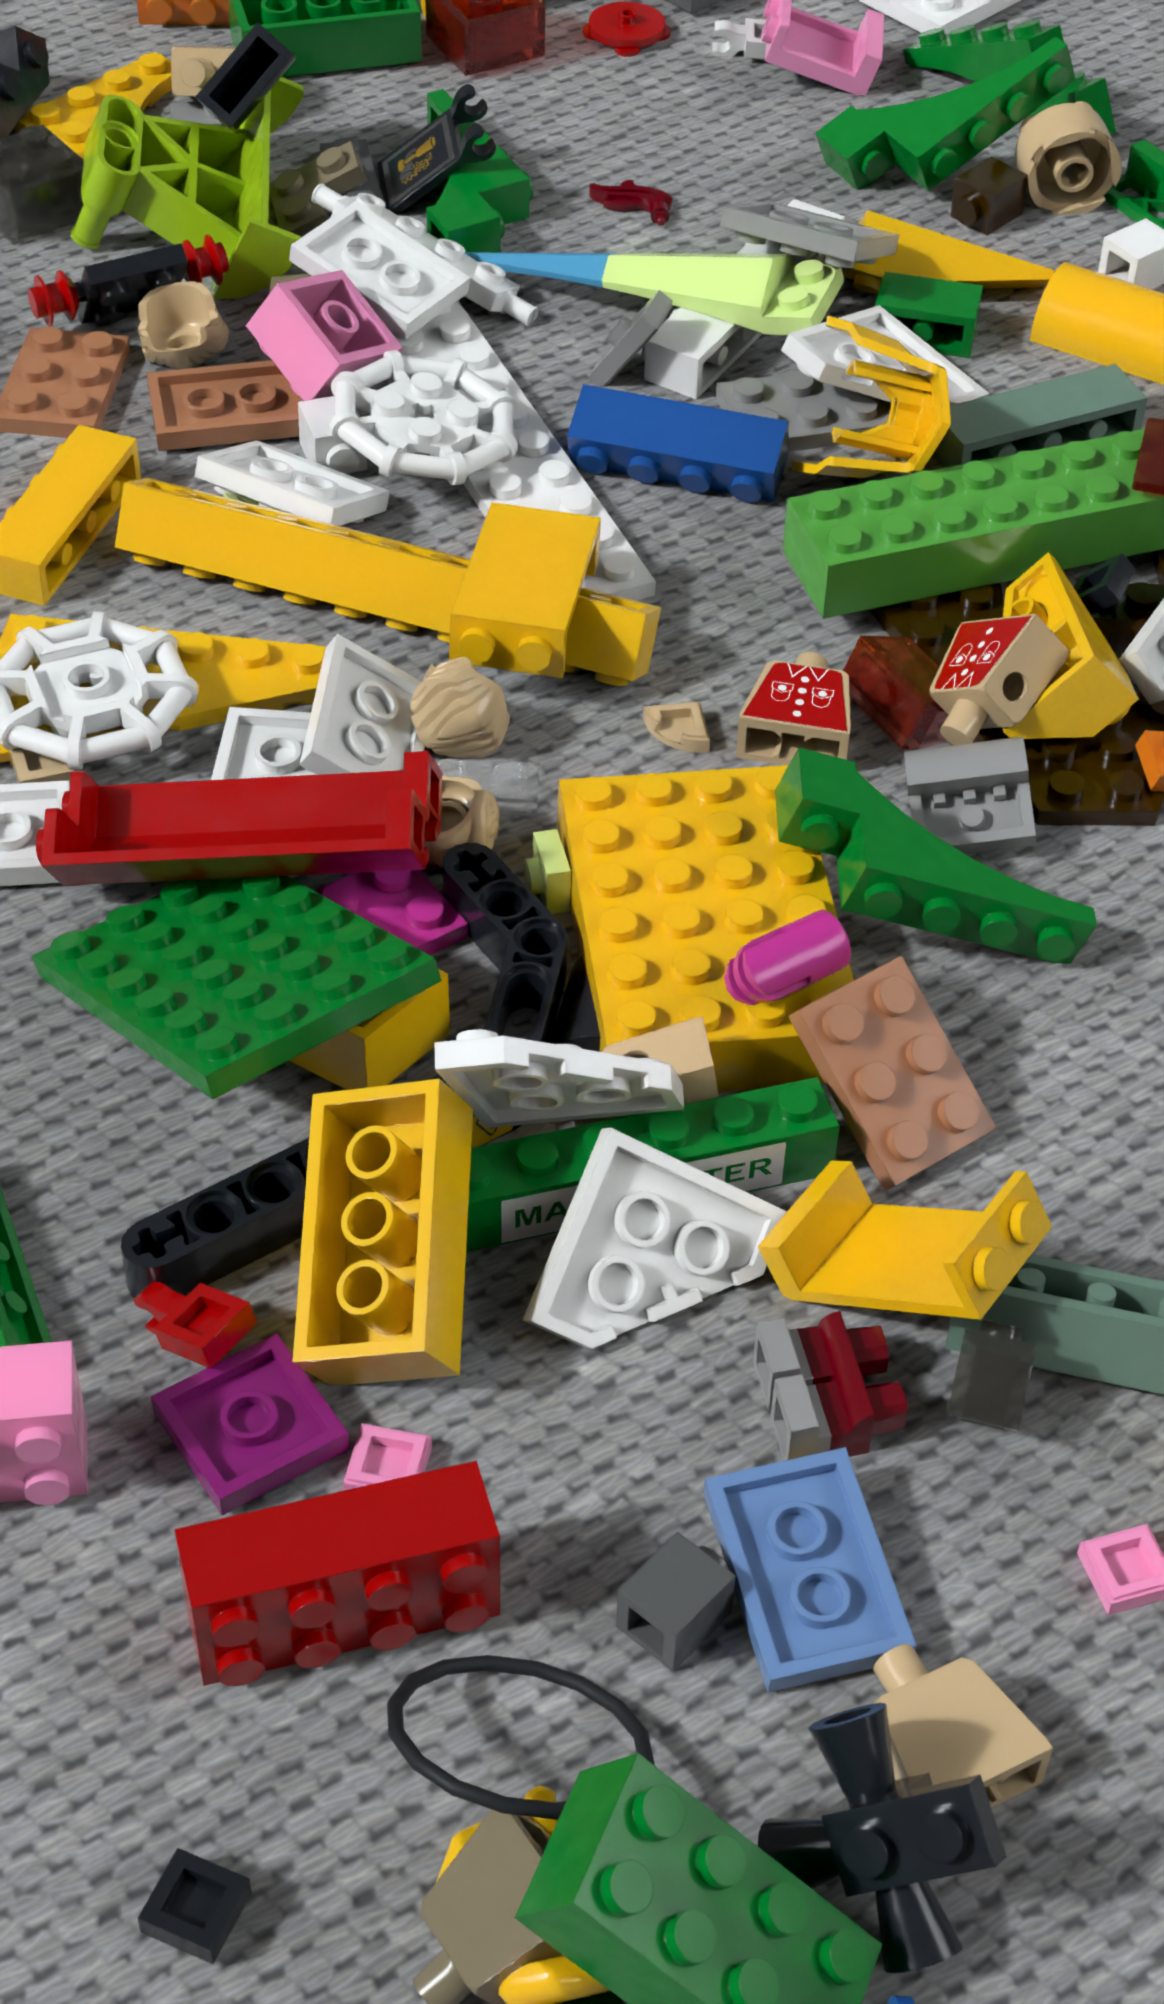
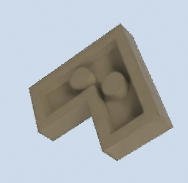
[269,141,367,237]

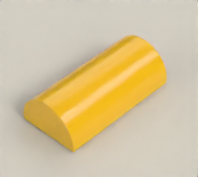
[1030,262,1164,385]

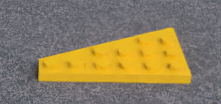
[0,614,326,766]

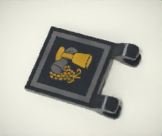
[377,84,496,215]

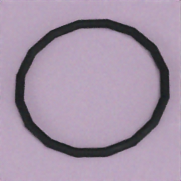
[387,1655,655,1820]

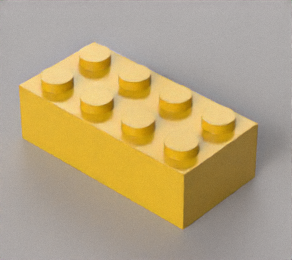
[293,1079,473,1385]

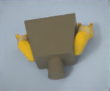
[413,1786,610,2004]

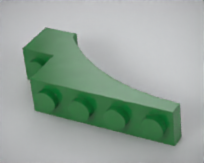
[902,20,1116,135]
[815,36,1076,191]
[426,89,533,253]
[775,747,1097,963]

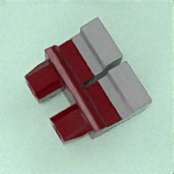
[753,1311,908,1461]

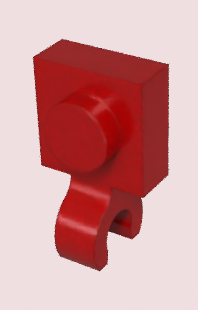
[133,1281,258,1369]

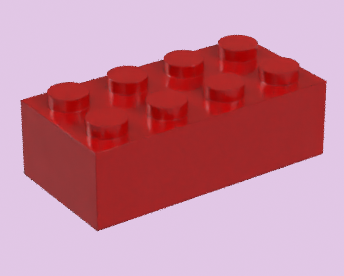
[174,1460,500,1686]

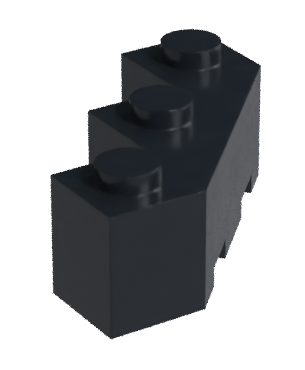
[0,26,50,145]

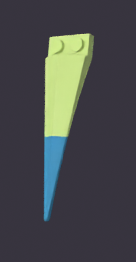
[465,253,844,335]

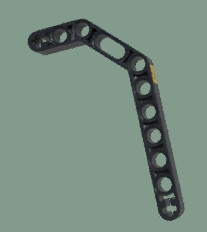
[121,843,567,1298]

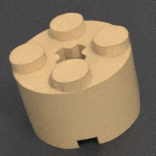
[1015,101,1122,215]

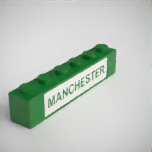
[466,1077,839,1252]

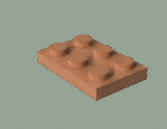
[0,327,131,438]
[146,360,303,451]
[788,955,997,1190]

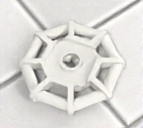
[329,350,518,485]
[0,611,199,770]

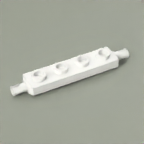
[311,183,539,326]

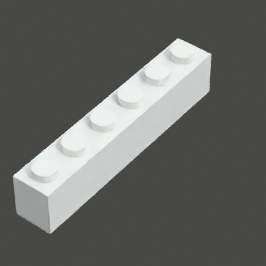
[641,199,845,400]

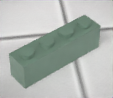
[933,364,1147,468]
[945,1254,1164,1395]

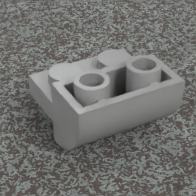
[904,736,1036,854]

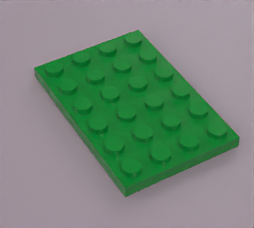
[32,876,441,1100]

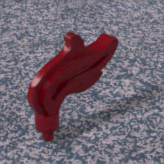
[589,180,673,226]

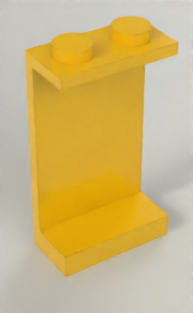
[449,502,601,678]
[758,1160,1052,1320]

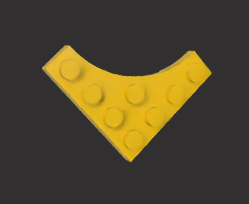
[15,52,172,171]

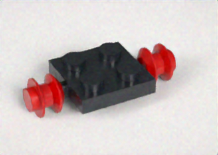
[28,234,229,327]

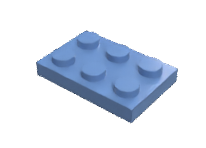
[703,1447,916,1693]

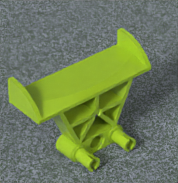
[70,77,304,299]

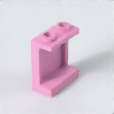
[761,0,884,95]

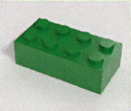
[228,0,422,77]
[514,1753,883,2004]

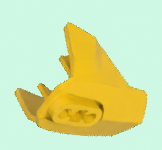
[791,316,951,478]

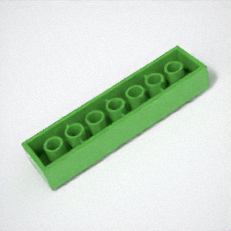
[783,425,1164,619]

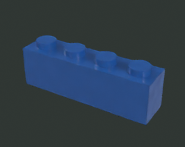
[567,384,789,502]

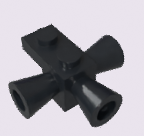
[758,1703,1007,1973]

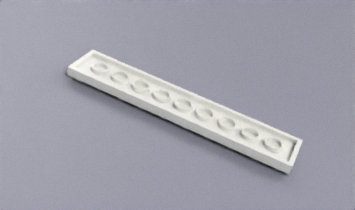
[388,301,656,601]

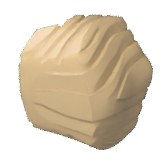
[138,281,229,369]
[410,657,510,759]

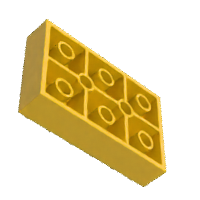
[557,765,854,1092]

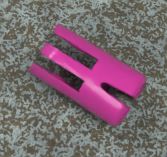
[724,910,851,1005]

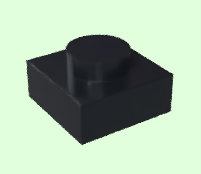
[1073,553,1136,616]
[138,1848,252,1964]

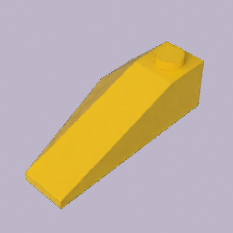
[843,210,1054,294]
[1002,552,1139,739]

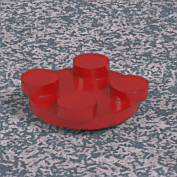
[583,2,671,57]

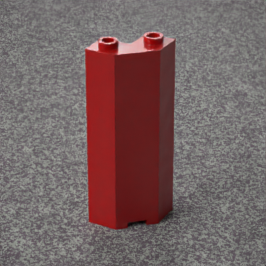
[36,751,443,886]

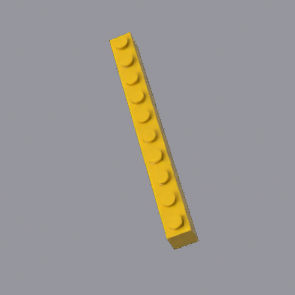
[115,478,662,686]

